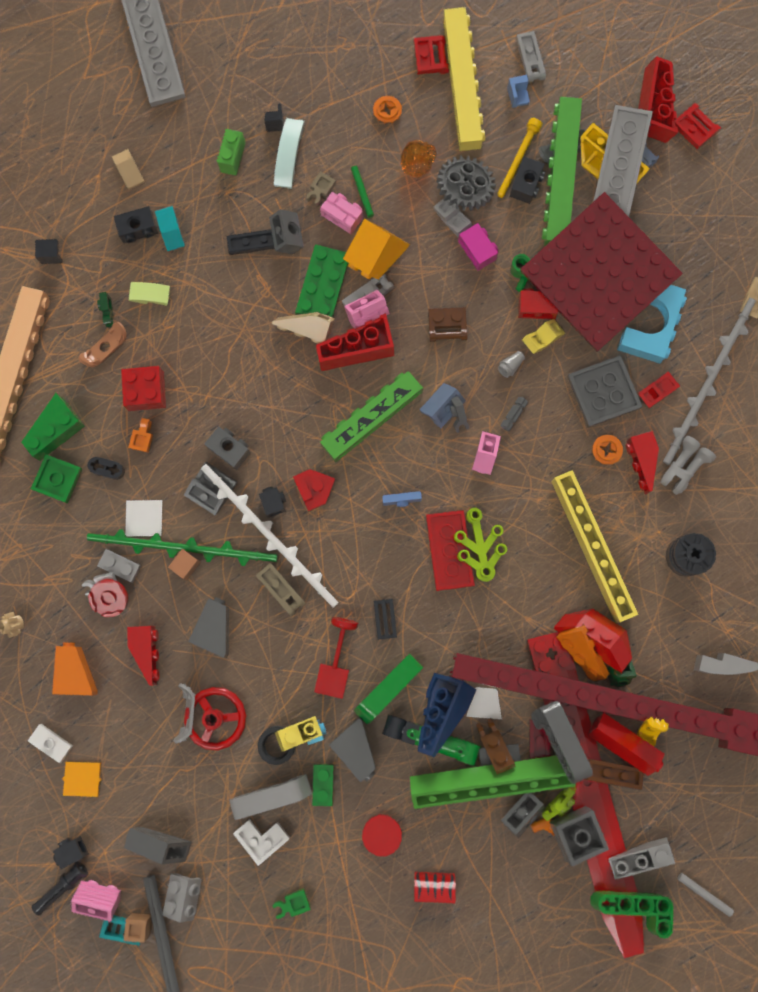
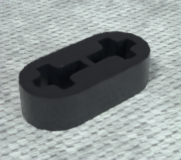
[87,457,125,480]

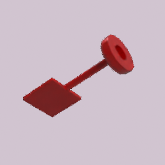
[314,617,359,699]

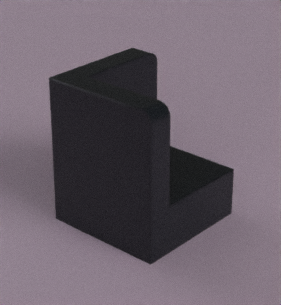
[264,103,284,132]
[35,239,63,264]

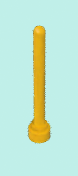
[498,118,543,198]

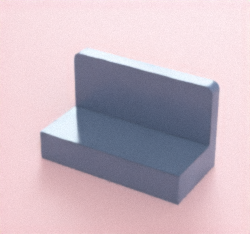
[420,383,466,428]

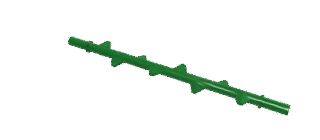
[87,529,278,566]

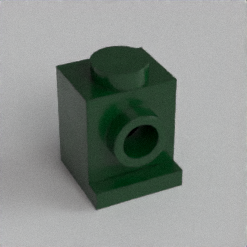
[608,660,637,687]

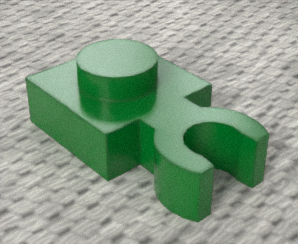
[272,888,311,919]

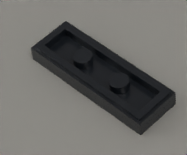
[226,229,275,255]

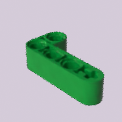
[353,653,423,725]
[590,891,673,939]

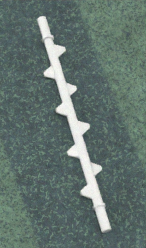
[201,464,339,608]

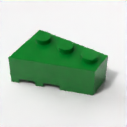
[21,393,85,461]

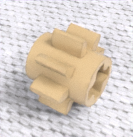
[0,612,24,638]

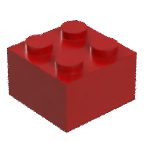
[121,366,166,411]

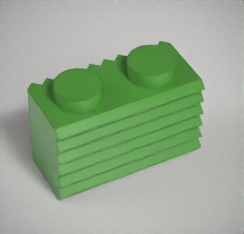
[216,129,246,175]

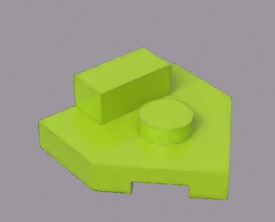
[542,786,576,821]

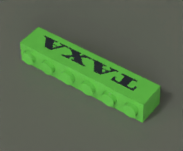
[320,371,423,463]

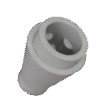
[498,351,525,378]

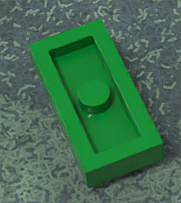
[312,764,334,806]

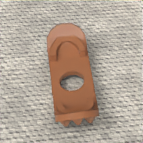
[78,322,126,367]

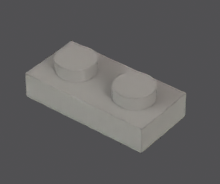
[97,549,141,583]

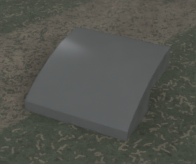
[184,462,238,515]

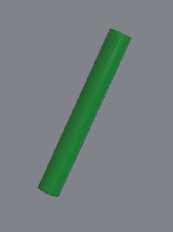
[351,166,374,218]

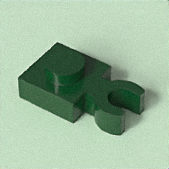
[97,292,114,328]

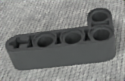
[531,701,593,784]

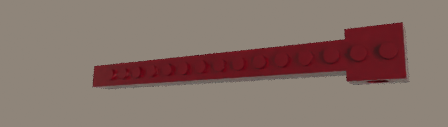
[449,653,758,756]

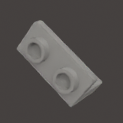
[162,873,202,923]

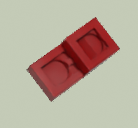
[638,371,680,409]

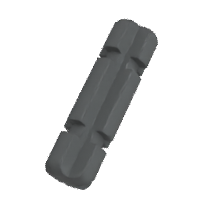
[501,397,528,431]

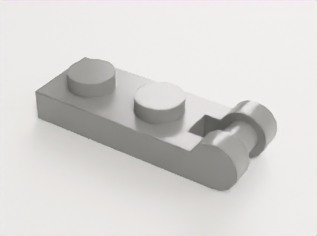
[516,31,546,83]
[342,273,394,306]

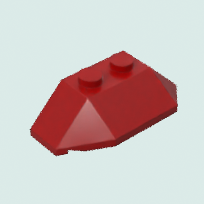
[554,608,632,674]

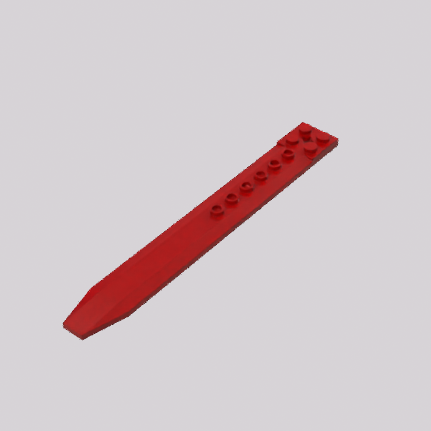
[527,632,644,958]

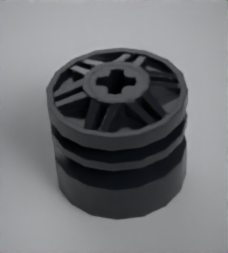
[666,533,716,577]

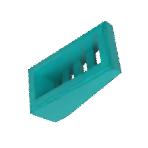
[99,915,140,946]

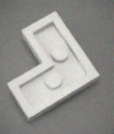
[233,819,290,866]

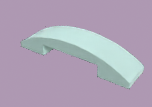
[274,118,304,189]

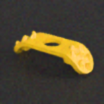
[636,717,669,746]

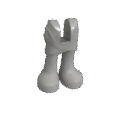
[660,436,716,495]

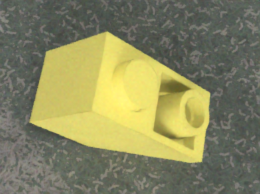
[275,716,322,752]

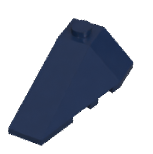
[418,673,476,758]

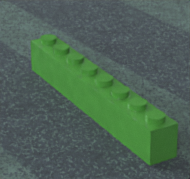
[541,97,582,246]
[410,756,576,809]

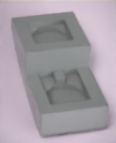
[433,199,472,237]

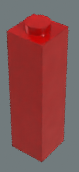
[588,713,664,776]

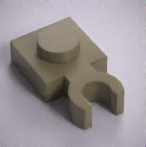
[306,171,336,207]

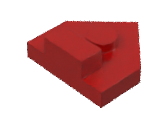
[293,469,336,512]

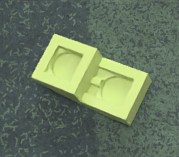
[128,282,170,306]

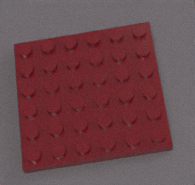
[520,192,683,352]

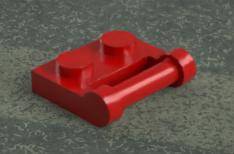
[414,35,450,75]
[675,103,721,150]

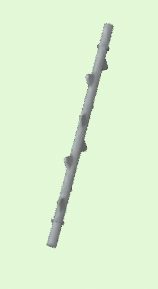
[663,298,756,465]

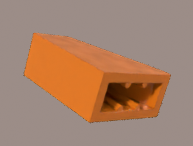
[52,642,98,695]

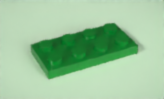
[295,244,349,318]

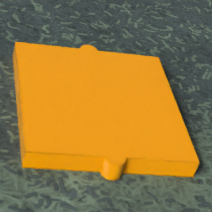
[62,762,102,797]

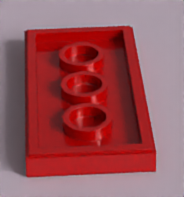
[426,510,475,591]

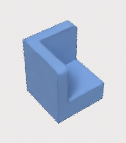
[507,75,530,108]

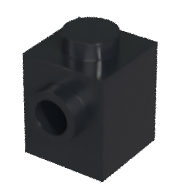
[259,487,287,518]
[53,836,89,870]

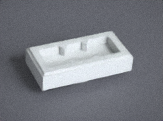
[28,724,73,763]

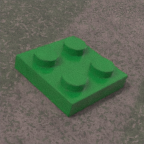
[30,454,82,504]

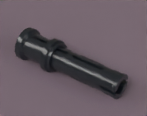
[31,861,88,916]

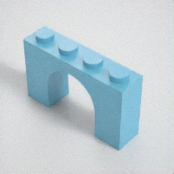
[617,285,687,364]

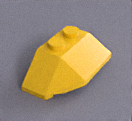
[580,123,650,184]

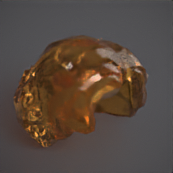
[400,140,437,178]

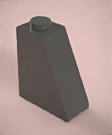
[188,597,229,658]
[329,717,376,782]
[124,827,191,864]

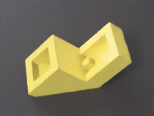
[522,319,565,354]

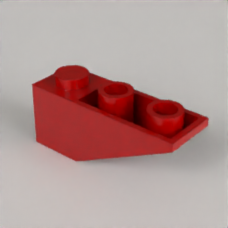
[626,431,659,495]
[127,626,160,686]

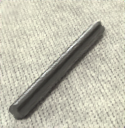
[143,875,179,992]

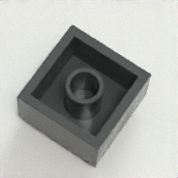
[549,806,609,866]

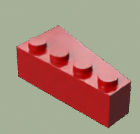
[638,56,678,143]
[316,313,394,371]

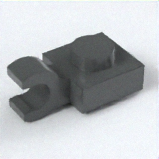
[450,396,469,433]

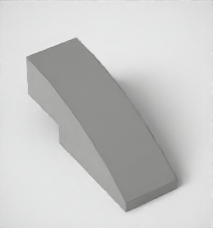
[694,653,758,675]

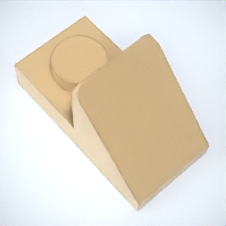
[112,149,145,190]

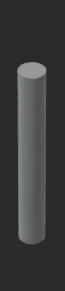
[677,873,734,917]

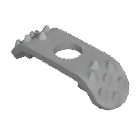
[173,683,196,744]

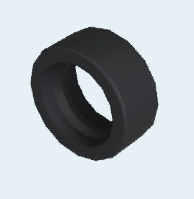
[257,725,296,765]

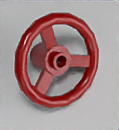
[184,687,246,751]

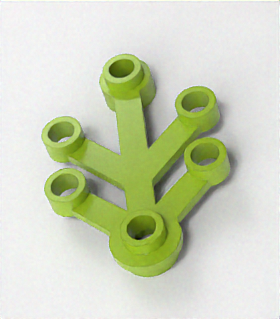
[454,508,507,582]

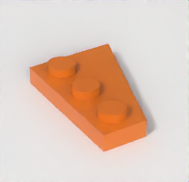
[557,626,609,681]

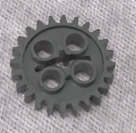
[436,156,496,211]

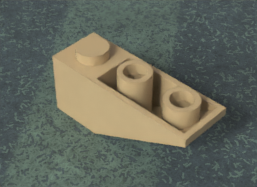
[272,312,335,344]

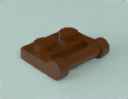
[428,307,467,342]

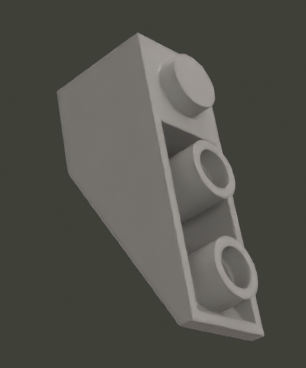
[608,837,675,880]

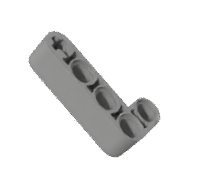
[229,774,312,820]

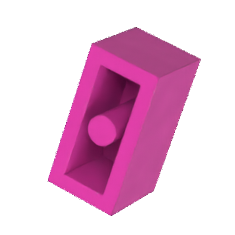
[458,223,498,271]

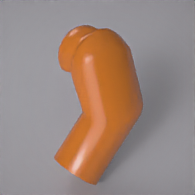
[530,818,555,836]

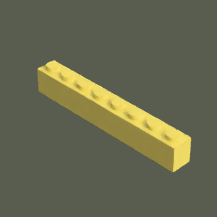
[443,7,485,151]
[551,470,638,623]

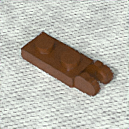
[476,718,516,774]

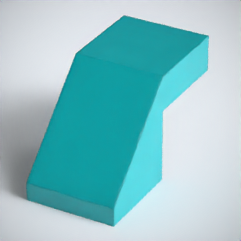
[155,206,185,251]

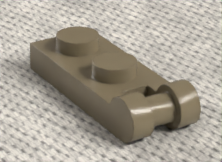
[256,563,306,617]

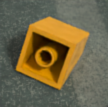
[343,219,410,280]

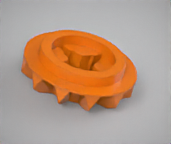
[373,96,402,124]
[592,435,623,465]

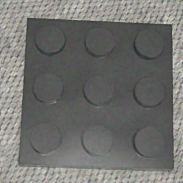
[567,355,642,428]

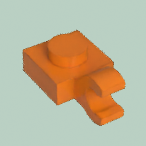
[128,418,153,453]

